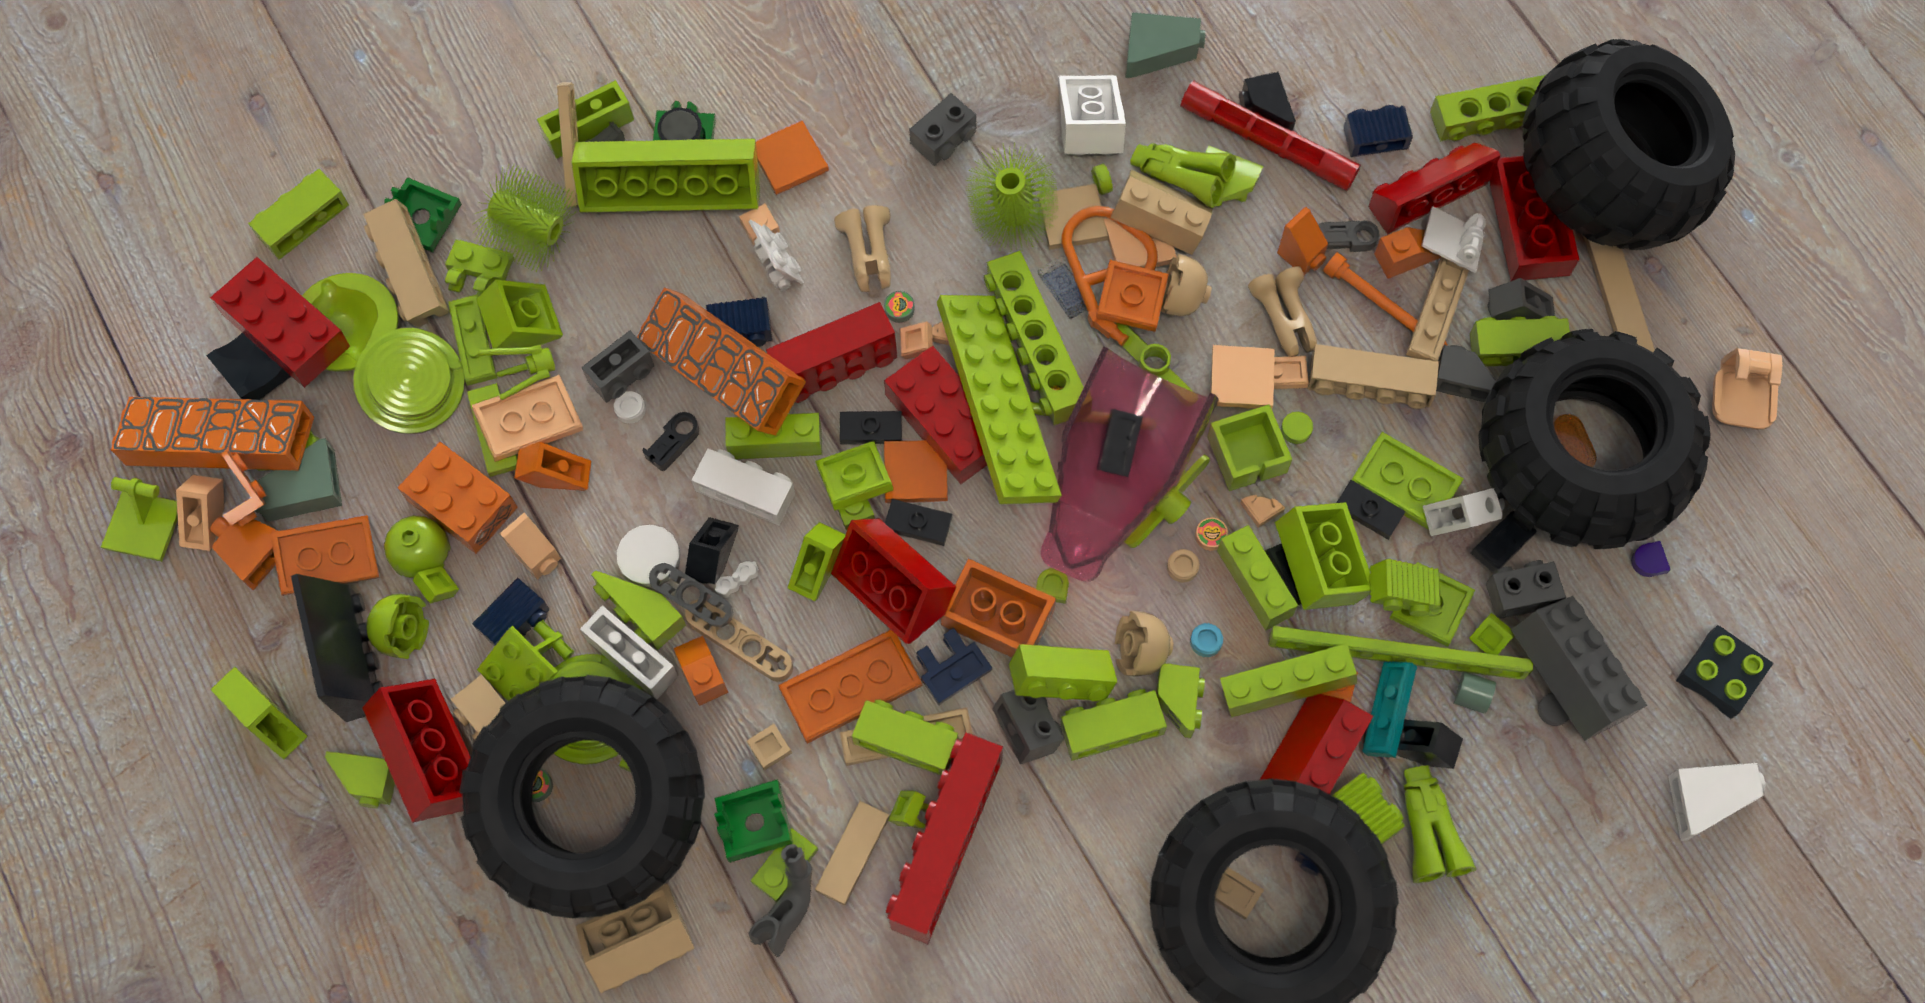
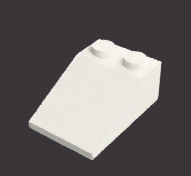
[1058,76,1126,156]

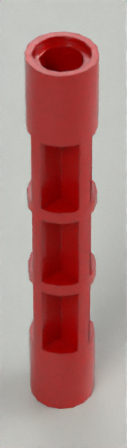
[1180,80,1361,191]

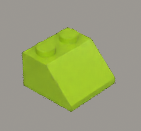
[476,280,563,348]

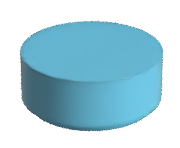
[1190,623,1223,657]

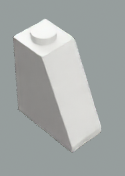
[1668,763,1765,841]

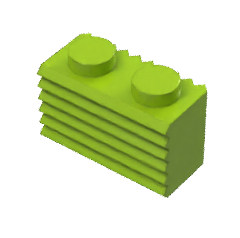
[1369,559,1440,616]
[1331,773,1405,844]

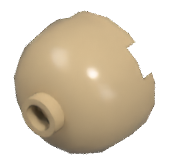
[1161,254,1212,316]
[1115,611,1173,676]

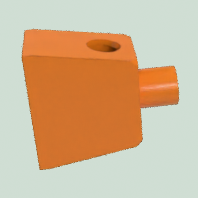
[210,517,278,590]

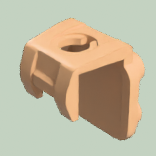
[1712,348,1782,429]

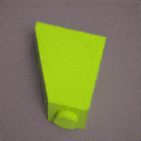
[210,666,308,760]

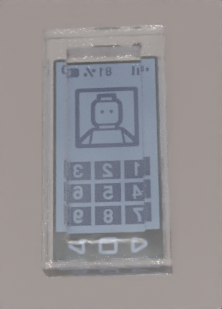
[1038,255,1087,320]

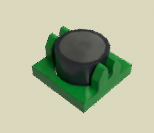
[652,101,716,141]

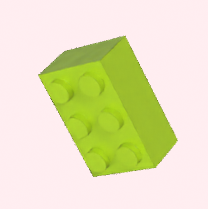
[1275,502,1371,610]

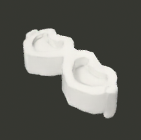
[715,561,759,598]

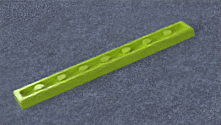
[1268,626,1533,680]

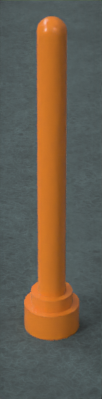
[1323,252,1448,349]

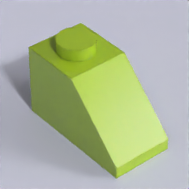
[787,522,846,601]
[325,751,395,808]

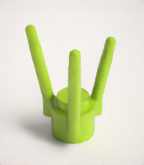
[478,344,555,400]

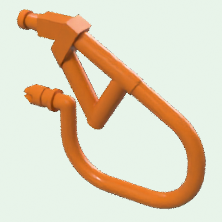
[1061,206,1158,346]

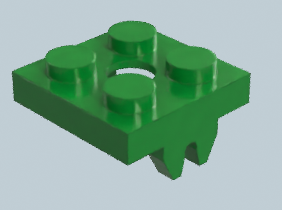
[384,177,462,252]
[714,780,793,863]

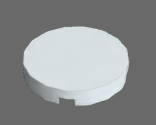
[617,525,680,587]

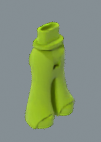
[1130,143,1237,209]
[1403,765,1476,883]

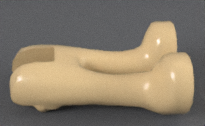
[834,205,891,292]
[1248,266,1317,357]

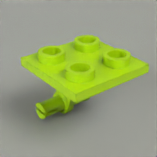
[101,477,178,562]
[477,620,575,701]

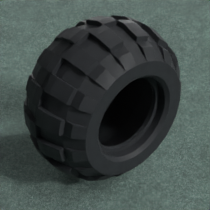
[1522,39,1735,250]
[1478,329,1710,549]

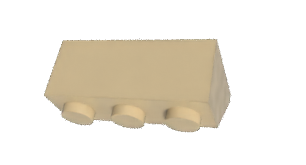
[1110,170,1212,255]
[575,883,695,993]

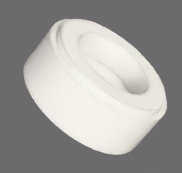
[614,391,646,424]

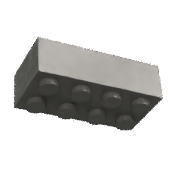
[1511,596,1647,741]

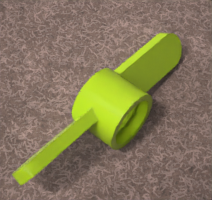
[1116,323,1198,407]
[1124,454,1210,548]

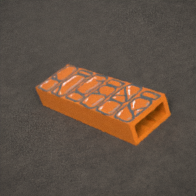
[637,287,806,436]
[111,397,314,471]

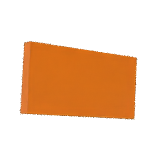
[778,630,923,744]

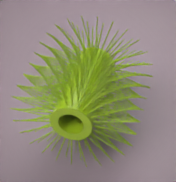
[965,142,1059,252]
[473,163,577,272]

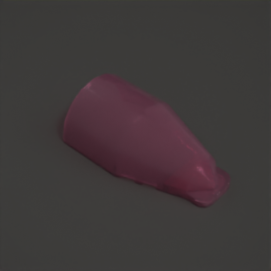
[1040,346,1219,582]

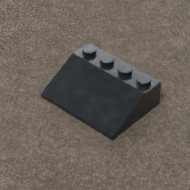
[291,574,383,722]

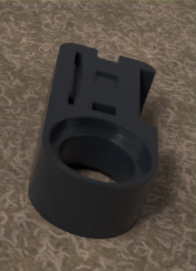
[642,412,699,471]

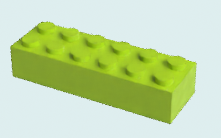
[571,139,760,212]

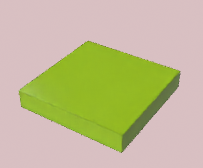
[815,441,893,511]
[1389,562,1475,647]

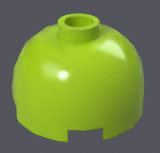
[384,515,451,578]
[366,594,429,659]

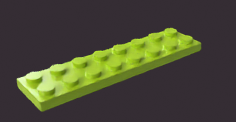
[936,295,1062,504]

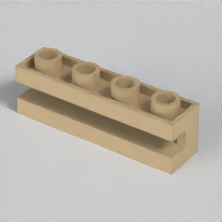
[363,199,450,328]
[1307,344,1439,409]

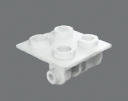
[1422,206,1486,273]
[749,220,804,291]

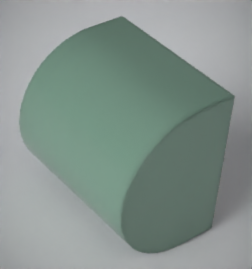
[1453,671,1496,714]

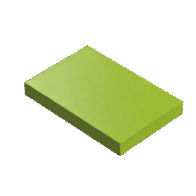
[1351,432,1464,530]

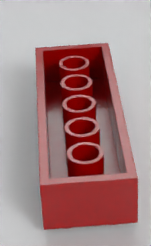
[885,732,1003,945]

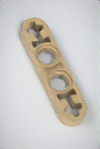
[685,599,793,682]

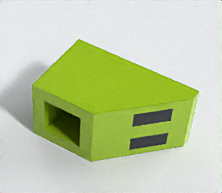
[1156,663,1205,738]

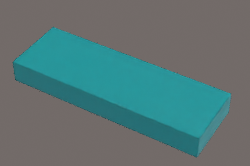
[1362,661,1417,758]

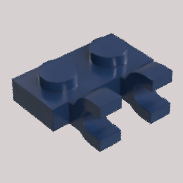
[916,628,992,706]

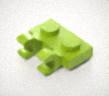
[445,239,514,296]

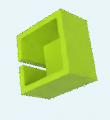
[1207,404,1293,491]

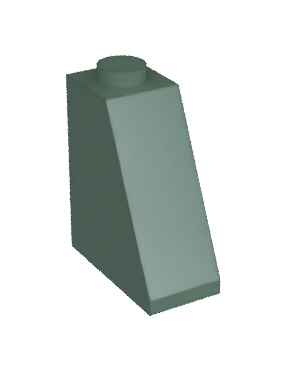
[1125,12,1206,78]
[255,438,342,522]

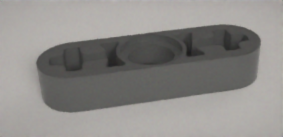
[649,563,733,627]

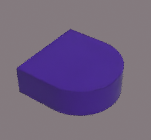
[1631,541,1671,577]

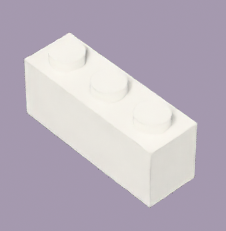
[691,448,795,526]
[580,606,678,699]

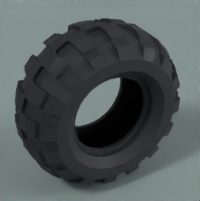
[459,675,705,919]
[1150,779,1399,1003]

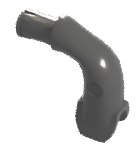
[748,844,812,957]

